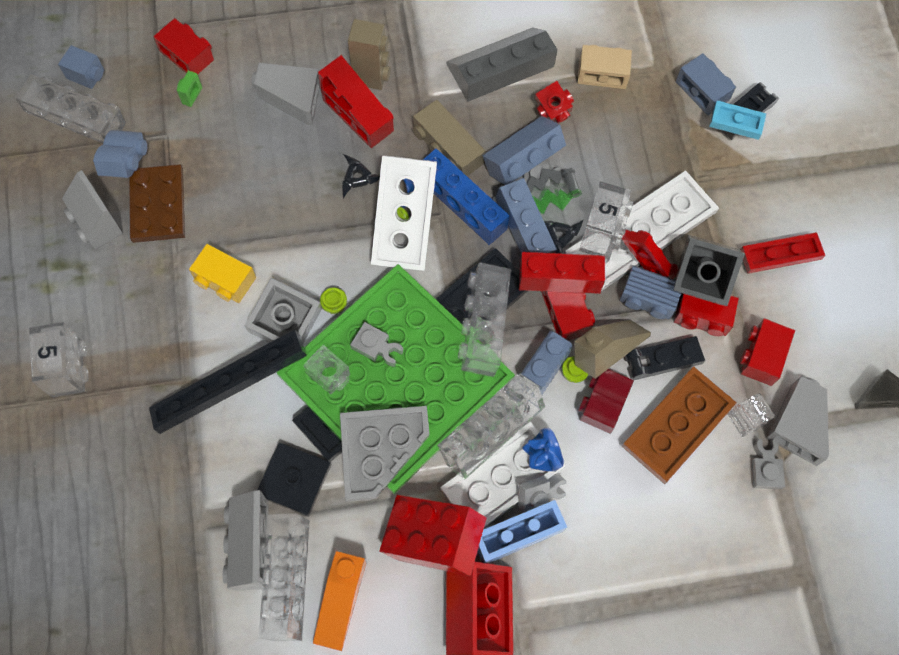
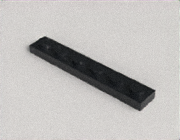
[149,330,307,434]

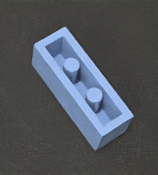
[477,500,567,564]

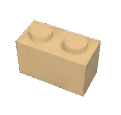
[577,45,632,89]

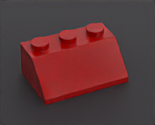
[446,562,513,655]

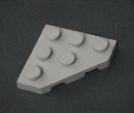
[340,406,429,502]

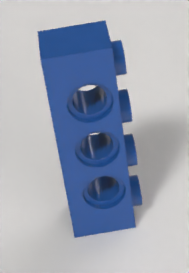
[423,148,510,245]

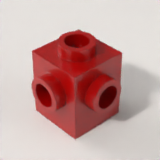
[535,81,574,124]

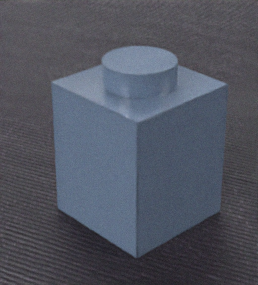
[58,45,104,89]

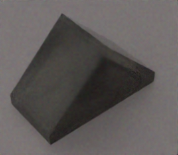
[854,369,899,409]

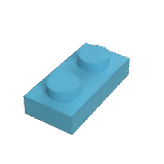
[709,100,766,140]

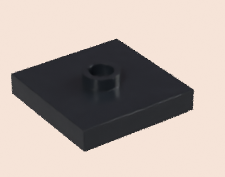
[257,442,332,517]

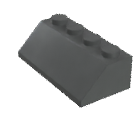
[446,27,558,102]

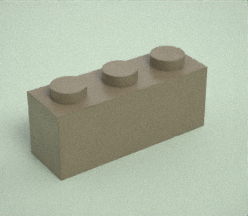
[348,19,391,90]
[413,100,486,176]

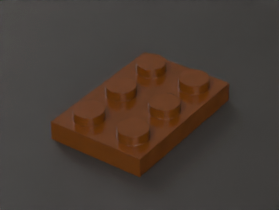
[129,164,185,243]

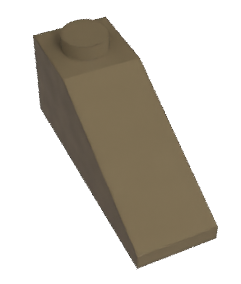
[574,320,651,379]

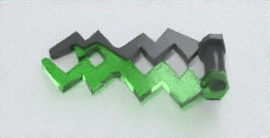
[493,168,582,215]

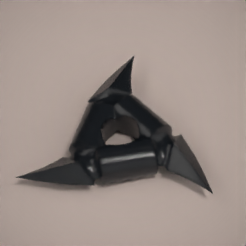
[342,154,380,199]
[544,219,584,254]

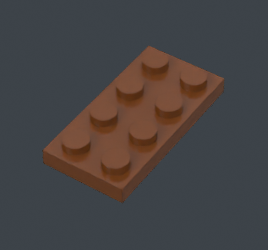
[621,366,737,485]

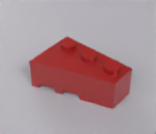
[318,55,394,149]

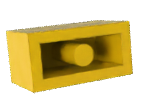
[189,244,256,303]

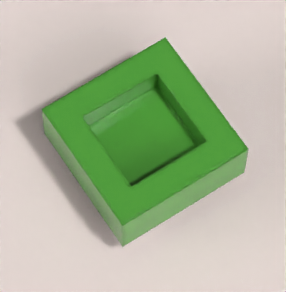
[177,70,202,107]

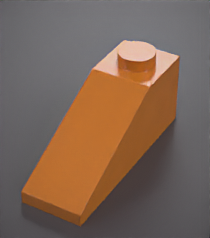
[313,551,367,651]

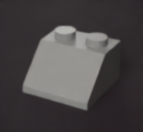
[62,170,123,249]

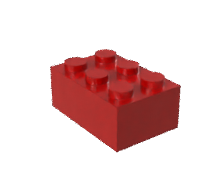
[379,495,487,576]

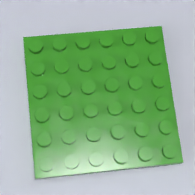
[276,264,515,494]

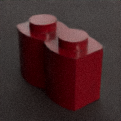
[578,369,634,434]

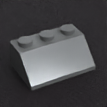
[223,490,269,591]

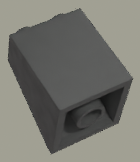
[673,234,745,306]

